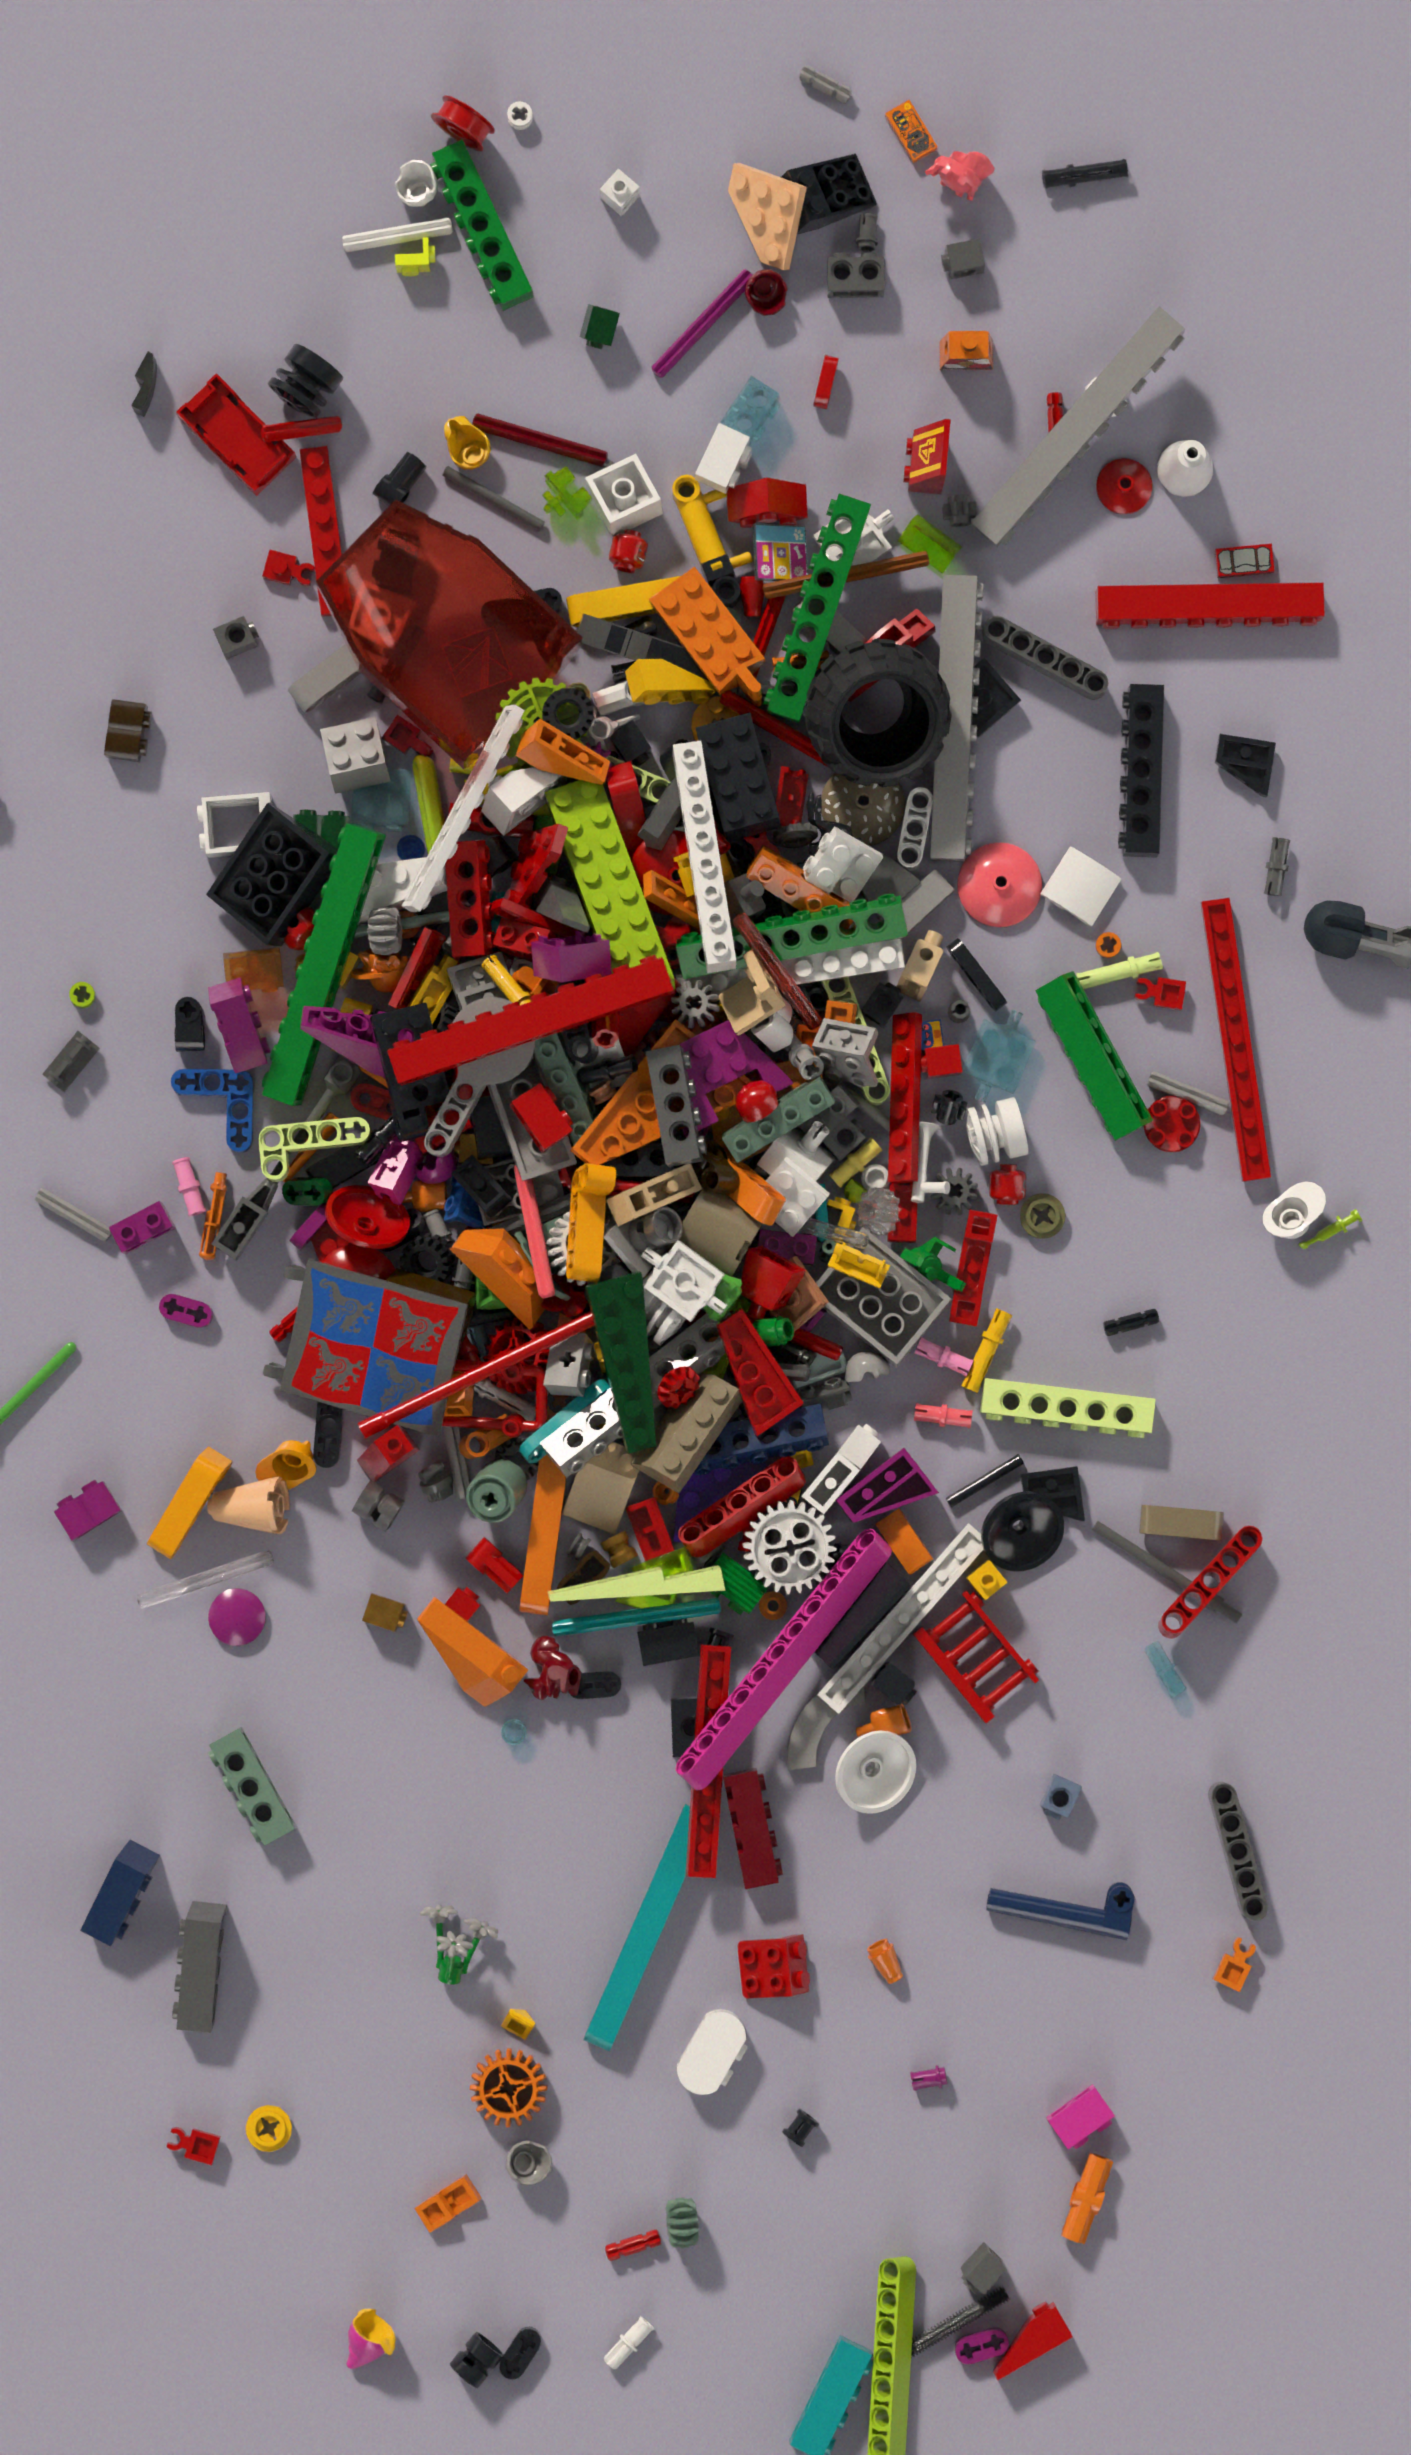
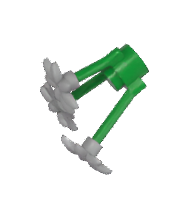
[420,1905,498,1985]

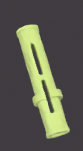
[1076,952,1163,989]

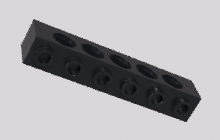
[1118,684,1164,858]

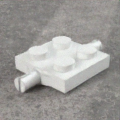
[813,509,895,566]
[641,1240,727,1321]

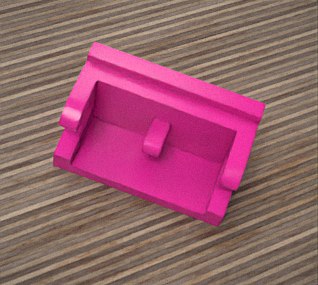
[367,1137,424,1205]

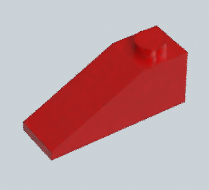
[993,2302,1073,2380]

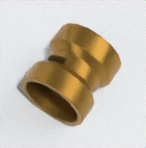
[600,1530,638,1569]

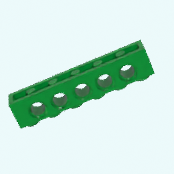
[430,139,534,311]

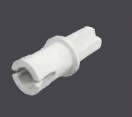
[604,2316,654,2370]

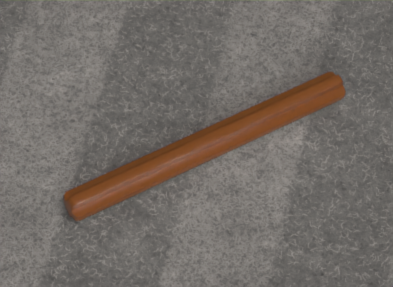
[763,551,929,599]

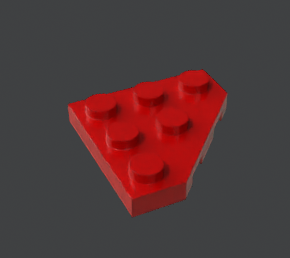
[504,824,568,908]

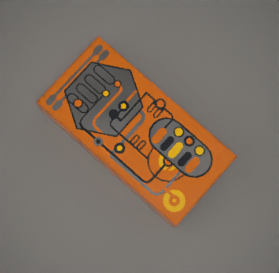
[885,100,938,163]

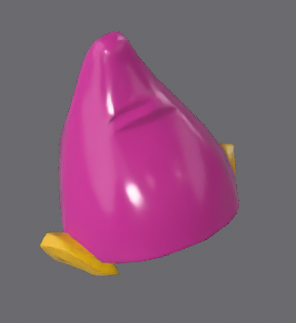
[346,2309,396,2369]

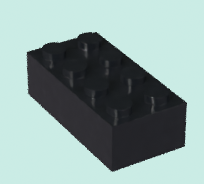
[696,713,782,842]

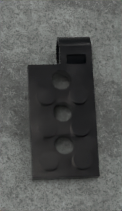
[370,1003,449,1142]

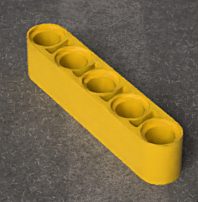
[566,574,702,627]

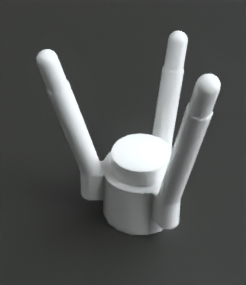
[589,706,640,750]

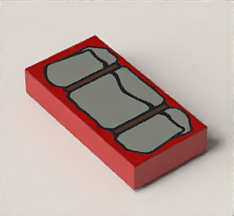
[1215,544,1275,578]

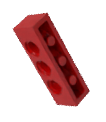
[445,840,495,957]

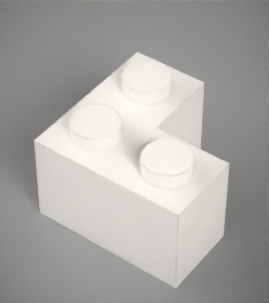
[695,423,752,494]

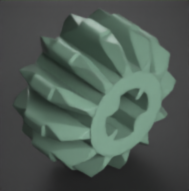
[666,2197,699,2248]

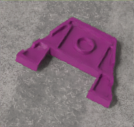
[679,1020,793,1131]

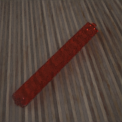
[733,912,822,1030]

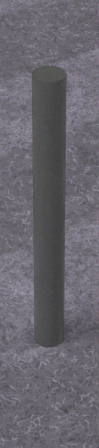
[442,466,545,532]

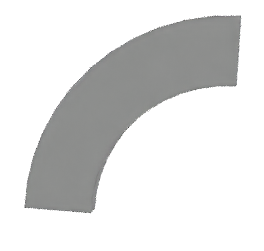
[787,1686,866,1770]

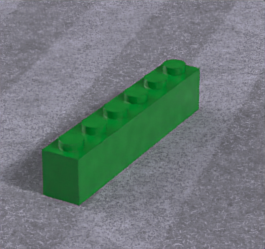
[1035,971,1153,1141]

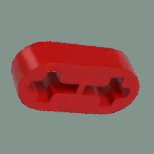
[813,355,839,410]

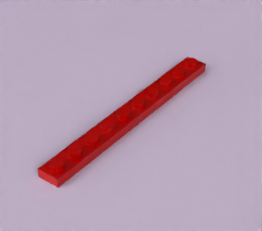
[1200,898,1271,1182]

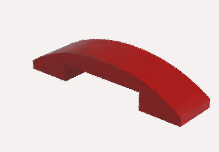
[949,1209,998,1327]

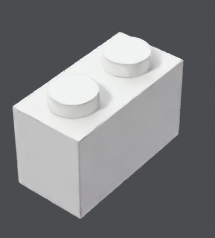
[801,1452,860,1515]

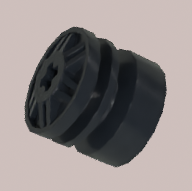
[268,344,344,418]

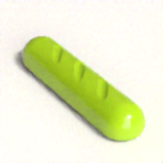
[412,755,445,854]

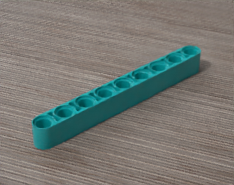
[583,1804,690,2052]

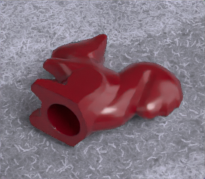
[523,1635,581,1700]

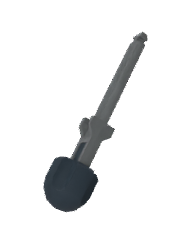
[1303,900,1411,969]

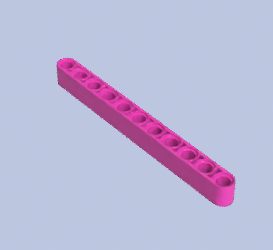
[675,1528,892,1790]

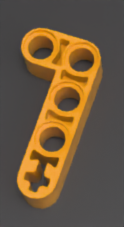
[566,1163,616,1283]
[147,1446,233,1560]

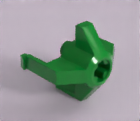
[900,1237,966,1292]

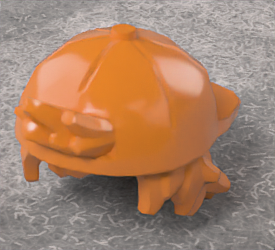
[351,949,410,994]

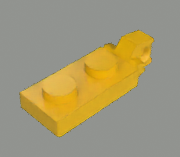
[407,955,458,1024]

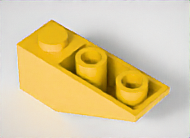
[625,659,717,705]

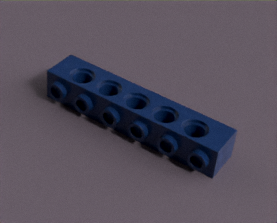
[693,1404,829,1475]

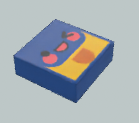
[921,1019,944,1051]

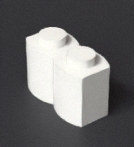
[751,997,793,1052]

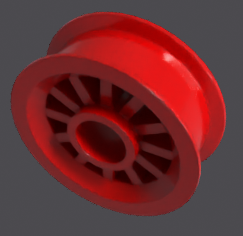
[431,95,495,152]

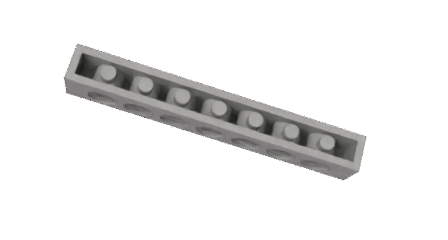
[540,1312,731,1478]

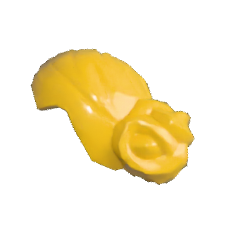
[444,416,491,470]

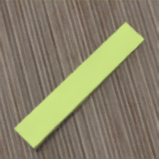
[547,1565,725,1602]

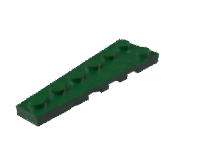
[585,1271,656,1454]

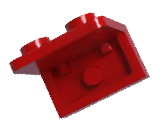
[737,1934,810,1999]

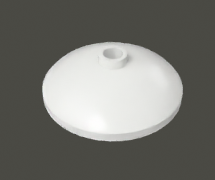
[835,1731,916,1814]

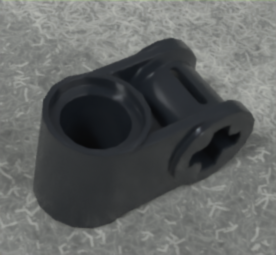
[174,997,205,1052]

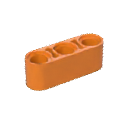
[727,1158,786,1226]

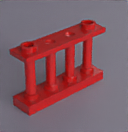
[912,1590,1039,1724]

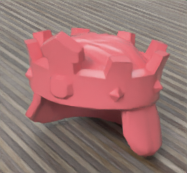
[925,151,995,201]

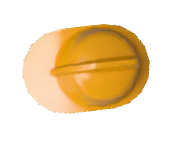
[255,1440,317,1490]

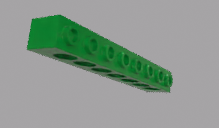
[763,493,871,723]
[676,894,908,980]

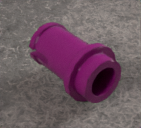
[910,2065,948,2091]

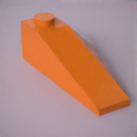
[417,1597,528,1707]

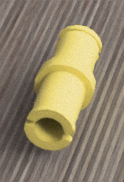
[829,1137,883,1188]

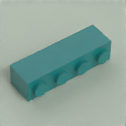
[789,2335,873,2455]

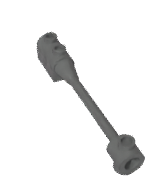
[212,1055,362,1261]

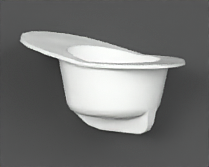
[1263,1182,1326,1239]

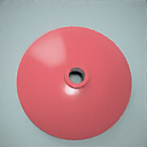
[957,843,1042,927]

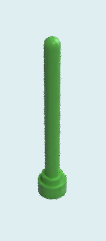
[0,1342,77,1425]

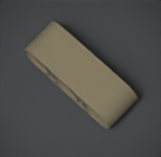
[1139,1505,1224,1541]

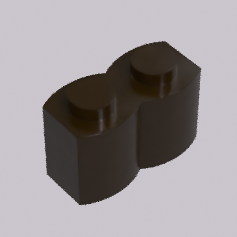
[104,699,152,762]
[556,1550,611,1605]

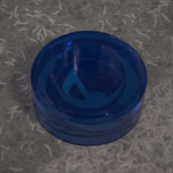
[397,835,425,860]

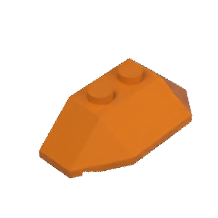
[450,1228,544,1330]

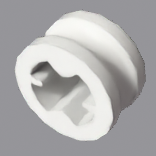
[507,101,533,130]

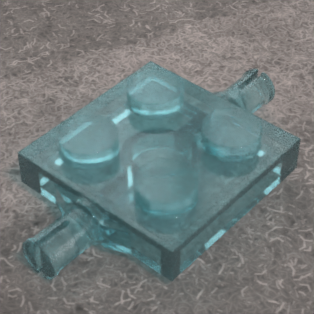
[962,1010,1036,1103]

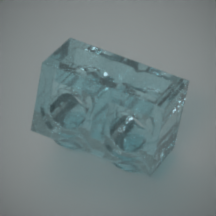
[720,375,781,444]

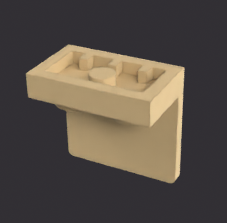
[719,950,786,1036]

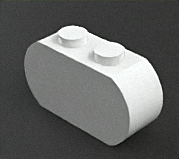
[677,2009,748,2095]

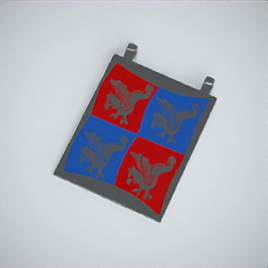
[263,1259,468,1437]

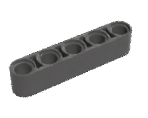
[982,616,1109,700]
[1208,1782,1268,1921]

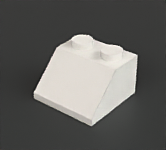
[585,454,663,538]

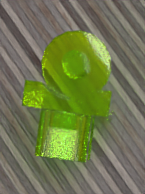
[542,467,592,520]

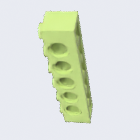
[980,1378,1156,1438]

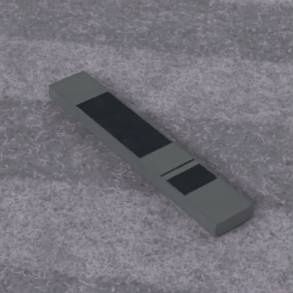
[574,613,738,694]

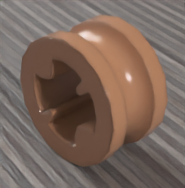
[588,1080,617,1105]

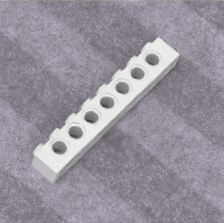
[673,741,736,973]

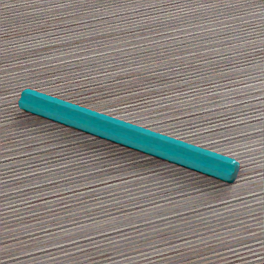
[552,1598,721,1637]

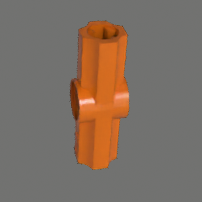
[1061,2152,1113,2244]

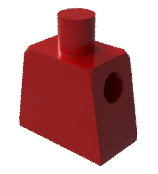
[741,1246,806,1319]

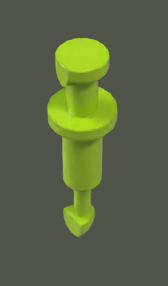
[1298,1209,1363,1249]

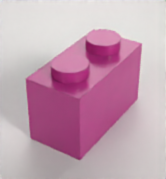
[1046,2084,1115,2149]

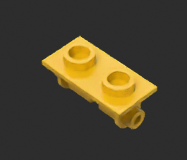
[827,1242,890,1289]

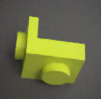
[395,237,436,276]

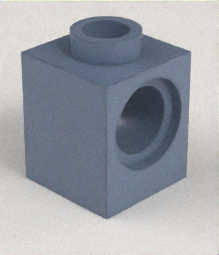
[1040,1773,1082,1820]

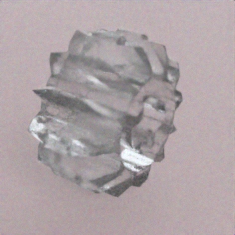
[855,1187,902,1236]

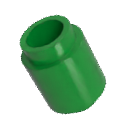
[752,1316,794,1347]

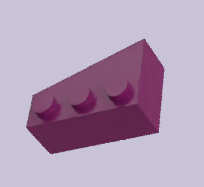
[208,977,271,1073]
[835,1448,939,1523]

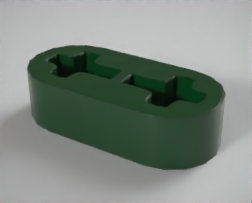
[282,1177,333,1206]

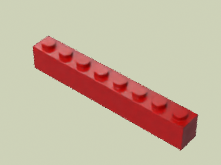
[1095,583,1325,629]

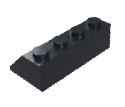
[815,1562,912,1669]

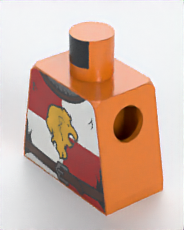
[939,331,993,370]

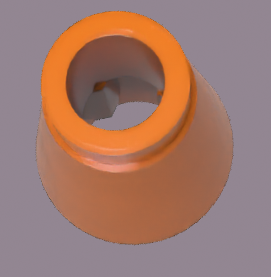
[867,1939,903,1984]

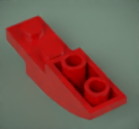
[848,609,936,702]

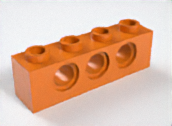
[746,845,853,929]

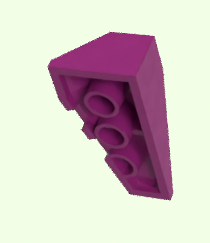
[300,1006,412,1078]

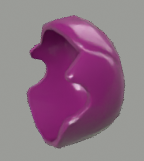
[414,1145,457,1184]

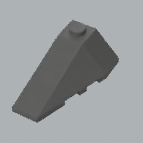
[530,875,591,932]

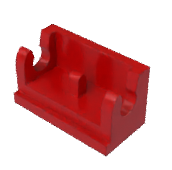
[776,766,809,826]
[626,1497,675,1561]

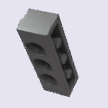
[646,1045,707,1167]

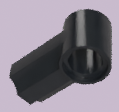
[372,451,427,511]

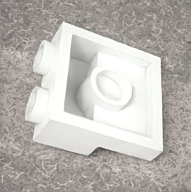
[803,826,883,902]

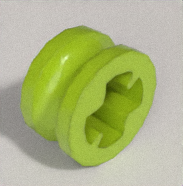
[69,982,95,1008]

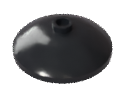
[981,1491,1064,1572]

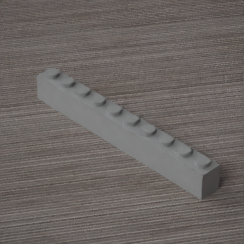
[971,306,1185,547]
[930,575,984,862]

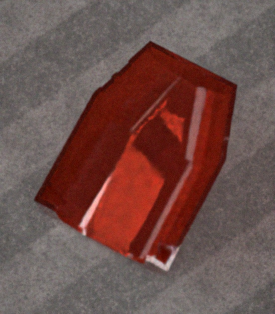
[316,499,583,769]

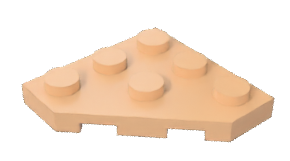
[728,163,807,270]

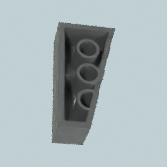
[172,1901,227,2033]

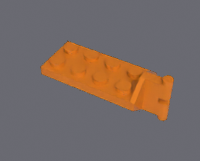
[649,566,766,707]

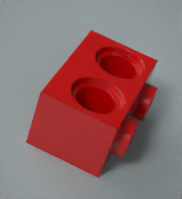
[492,918,559,962]

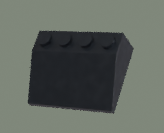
[206,803,338,947]

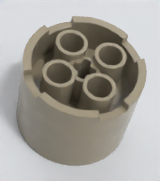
[666,1189,763,1277]

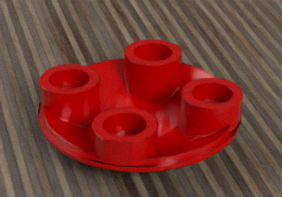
[1144,1096,1200,1152]

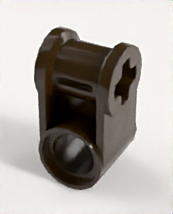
[691,1142,739,1194]

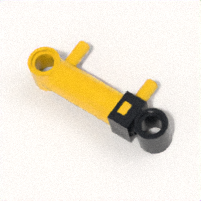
[672,474,753,608]

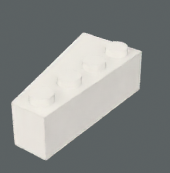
[358,857,447,926]

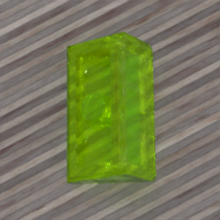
[897,515,962,574]
[631,1547,694,1577]

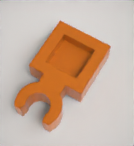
[1213,1937,1256,1992]

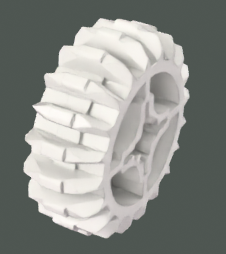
[546,1212,621,1286]

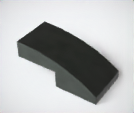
[131,351,157,417]

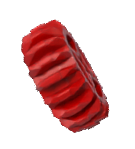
[482,1317,550,1394]

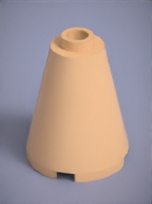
[207,1477,290,1534]

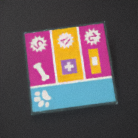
[752,524,808,581]

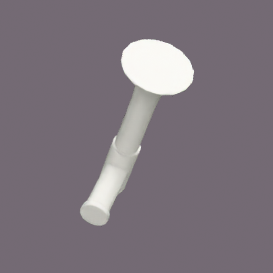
[911,1122,950,1203]

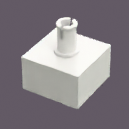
[757,1121,836,1182]

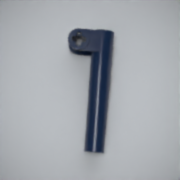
[986,1882,1134,1941]

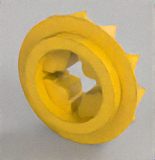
[246,2105,292,2152]

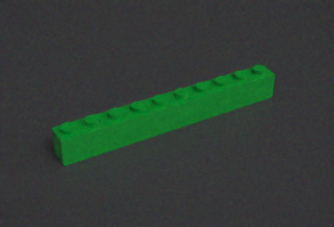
[262,823,386,1106]

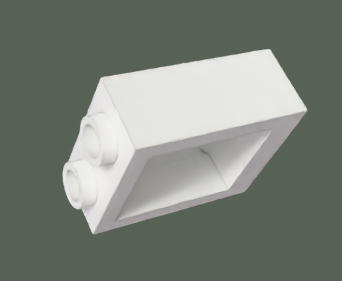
[197,792,272,858]

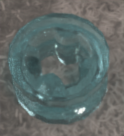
[501,1719,527,1745]

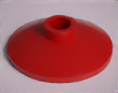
[1096,458,1152,514]

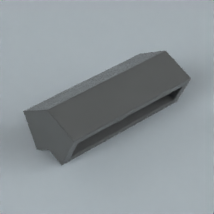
[637,777,682,850]

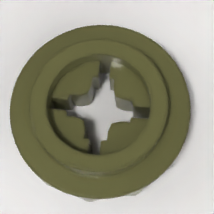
[1020,1193,1065,1239]

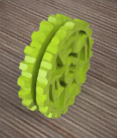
[496,678,587,768]

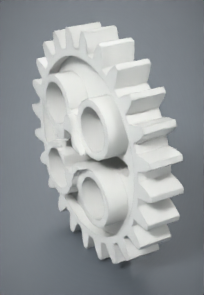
[742,1500,836,1594]

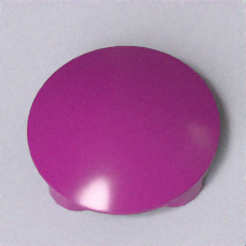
[208,1588,266,1646]

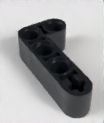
[415,836,518,930]

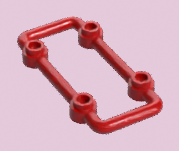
[442,1360,547,1438]

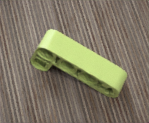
[259,1117,372,1182]

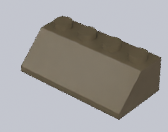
[631,1373,742,1493]

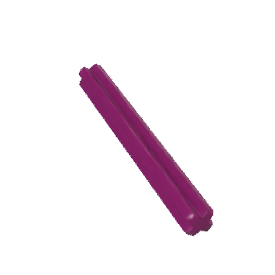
[652,269,752,378]

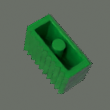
[710,1553,769,1615]

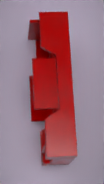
[176,373,297,496]

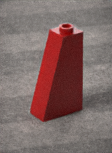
[357,1425,420,1482]

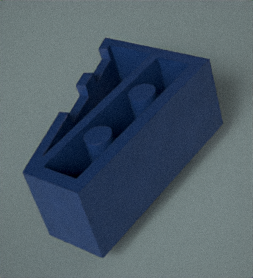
[80,1839,160,1947]

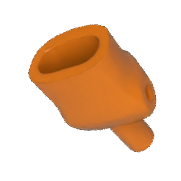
[402,1181,447,1212]
[856,1704,912,1738]

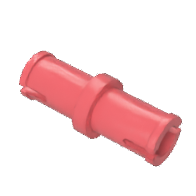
[914,1403,973,1428]

